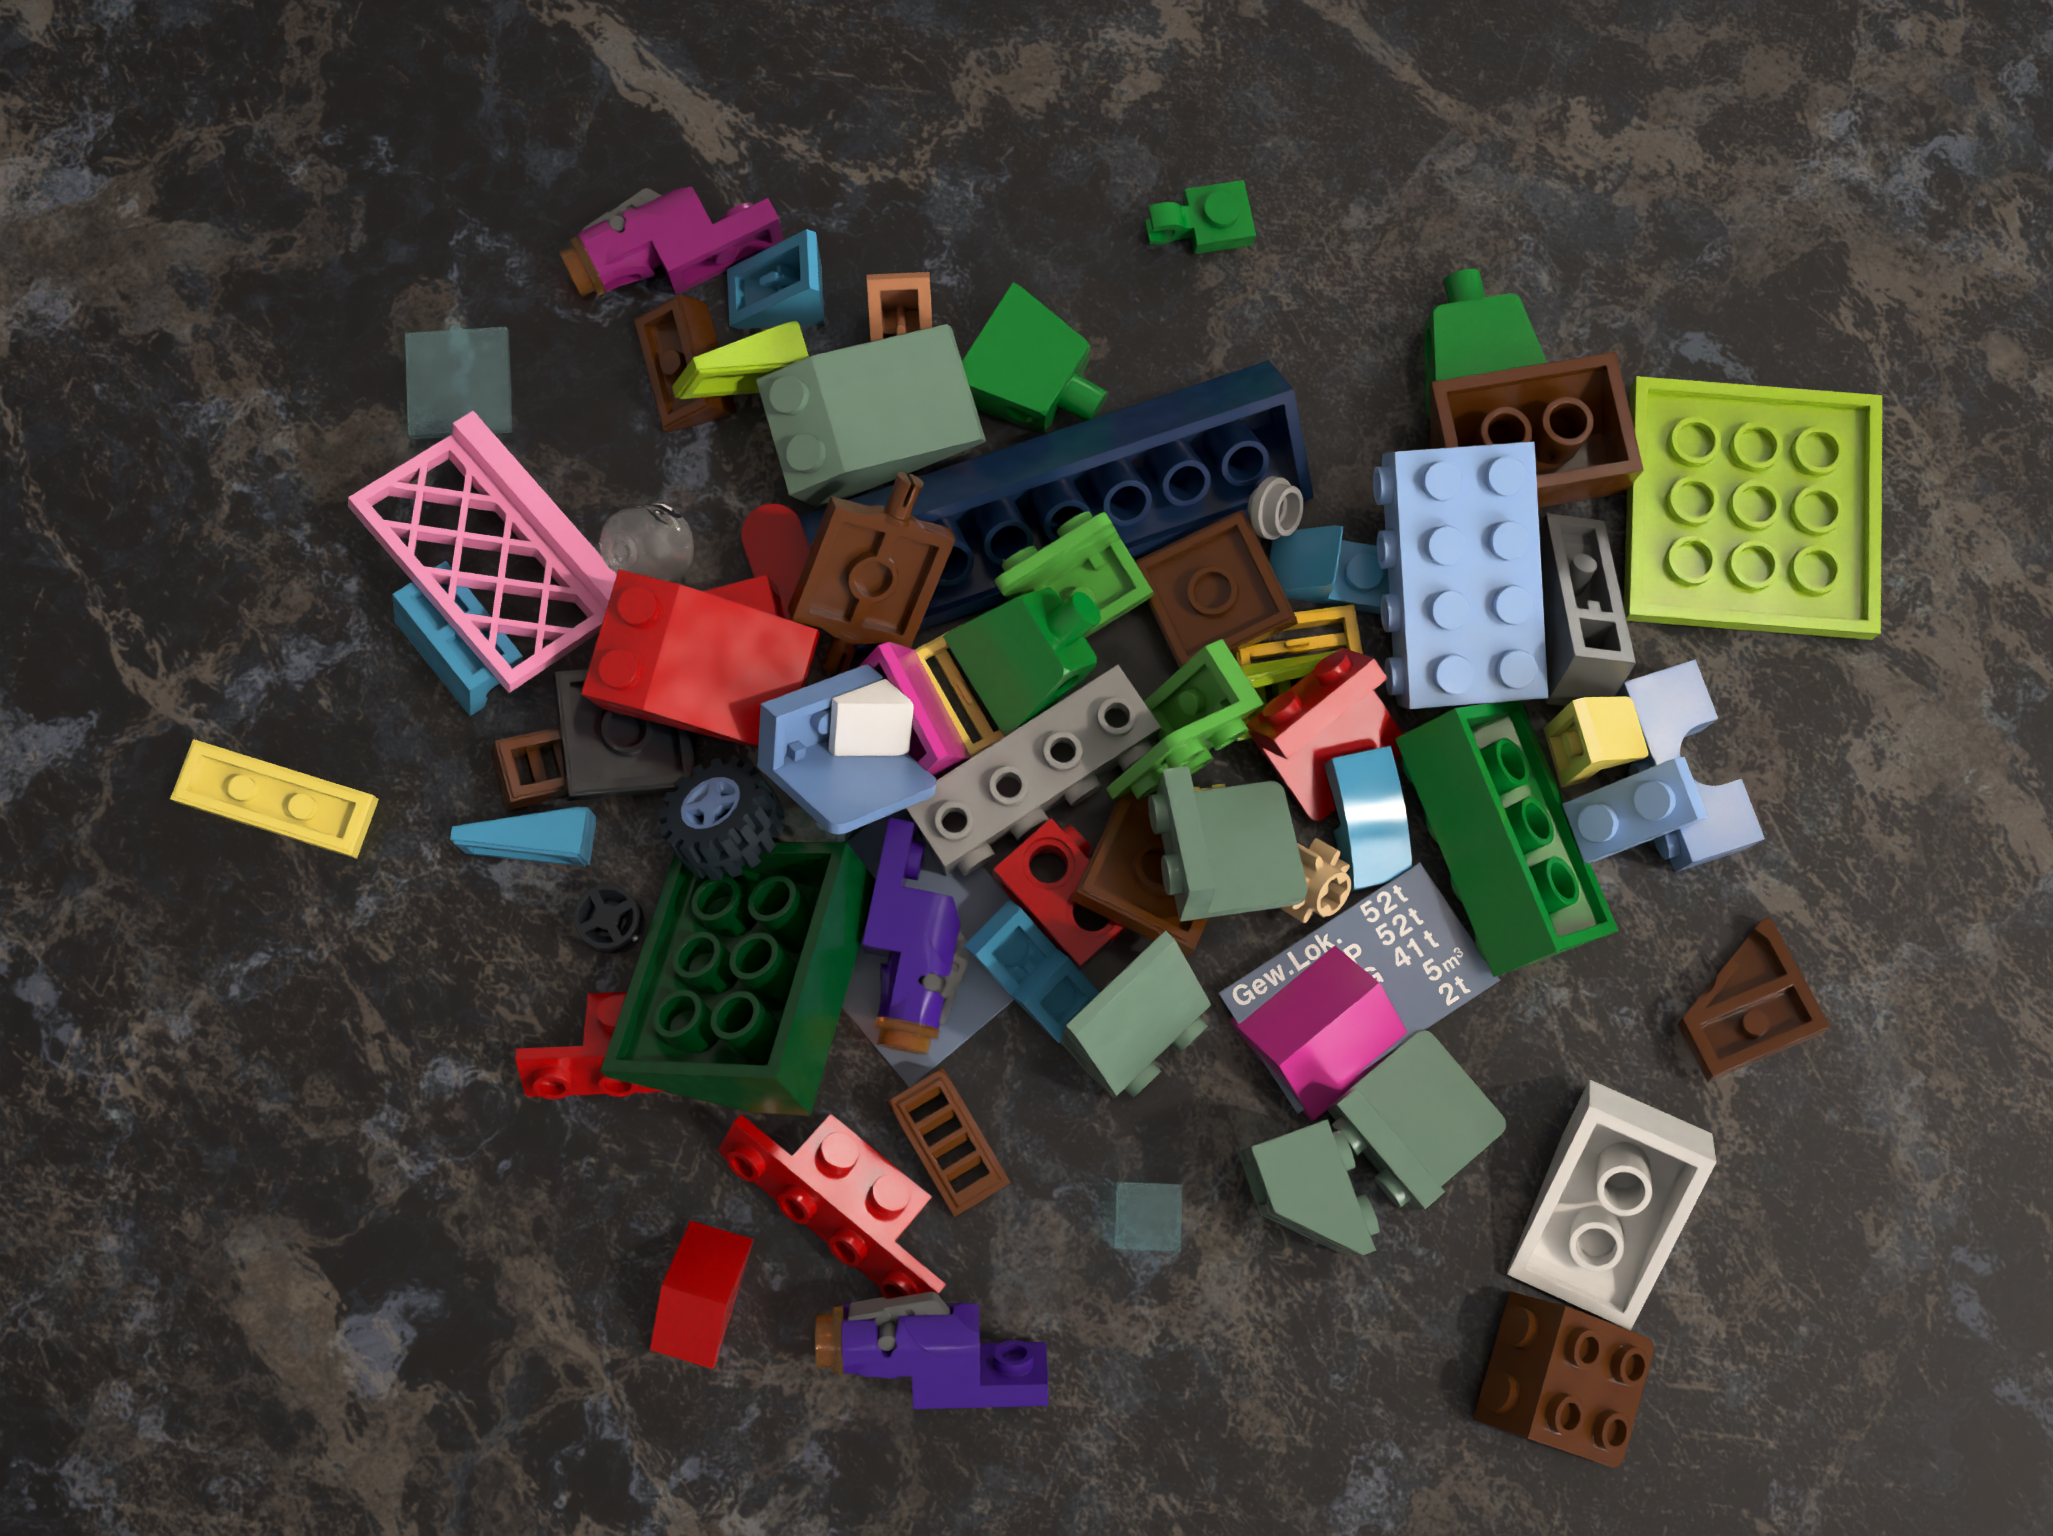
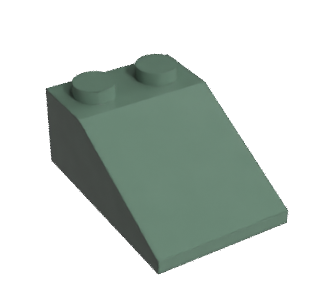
[756,324,986,509]
[1060,930,1211,1100]

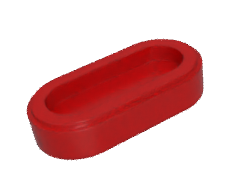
[741,504,810,625]

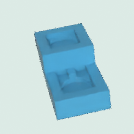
[1324,746,1412,892]
[964,900,1100,1043]

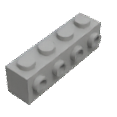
[904,665,1161,876]

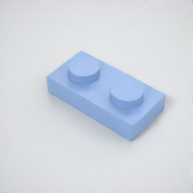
[1562,757,1708,863]

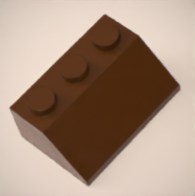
[1429,352,1644,508]

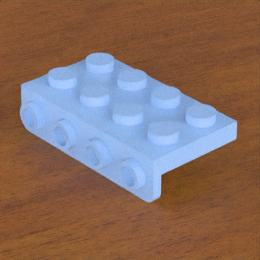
[1373,442,1548,709]

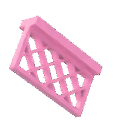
[348,411,617,693]

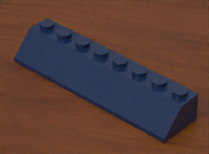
[799,360,1314,653]

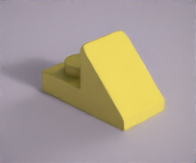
[1543,696,1648,788]

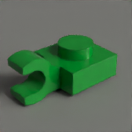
[1144,180,1256,255]

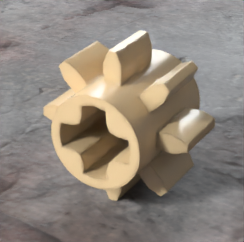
[1281,838,1351,923]

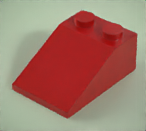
[581,569,820,748]

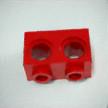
[992,818,1128,971]

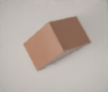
[867,272,932,342]

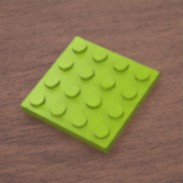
[1624,376,1882,640]

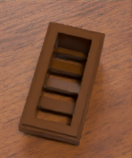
[491,727,566,811]
[887,1068,1011,1217]

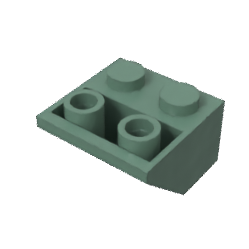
[1237,1119,1380,1255]

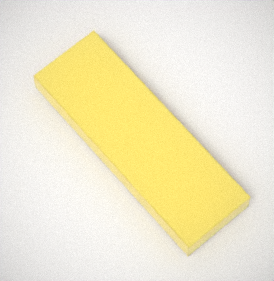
[170,739,379,859]

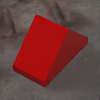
[650,1220,754,1369]

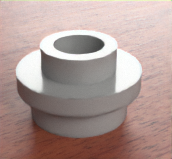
[1248,476,1303,540]

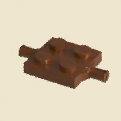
[788,472,956,675]

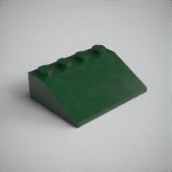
[600,842,876,1116]

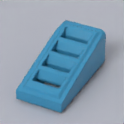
[450,806,596,867]

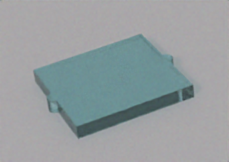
[405,324,513,439]

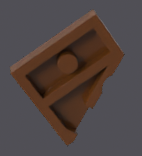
[1677,917,1830,1082]

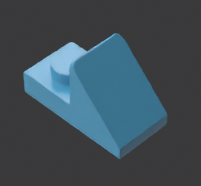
[1269,525,1389,615]

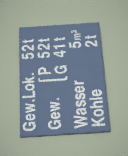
[1218,863,1500,1114]

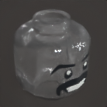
[600,503,694,582]

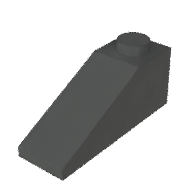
[1541,513,1636,706]

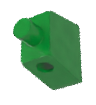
[1422,269,1548,422]
[962,282,1108,433]
[943,587,1101,737]

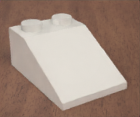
[1507,1079,1716,1330]

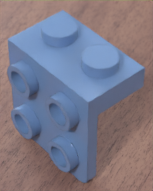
[757,664,937,834]

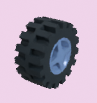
[658,757,785,880]

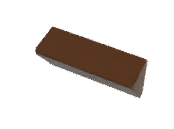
[634,294,736,433]

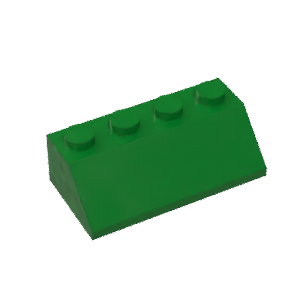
[1395,700,1619,977]

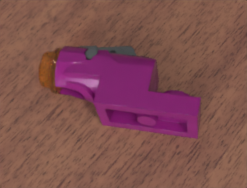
[559,186,784,297]

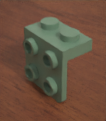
[1148,766,1308,922]
[1326,1030,1506,1211]

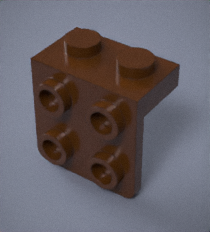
[1473,1291,1654,1468]

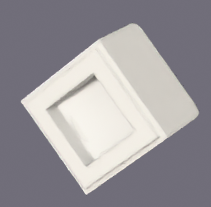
[828,679,914,756]

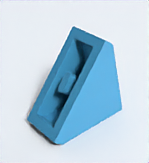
[727,229,825,329]

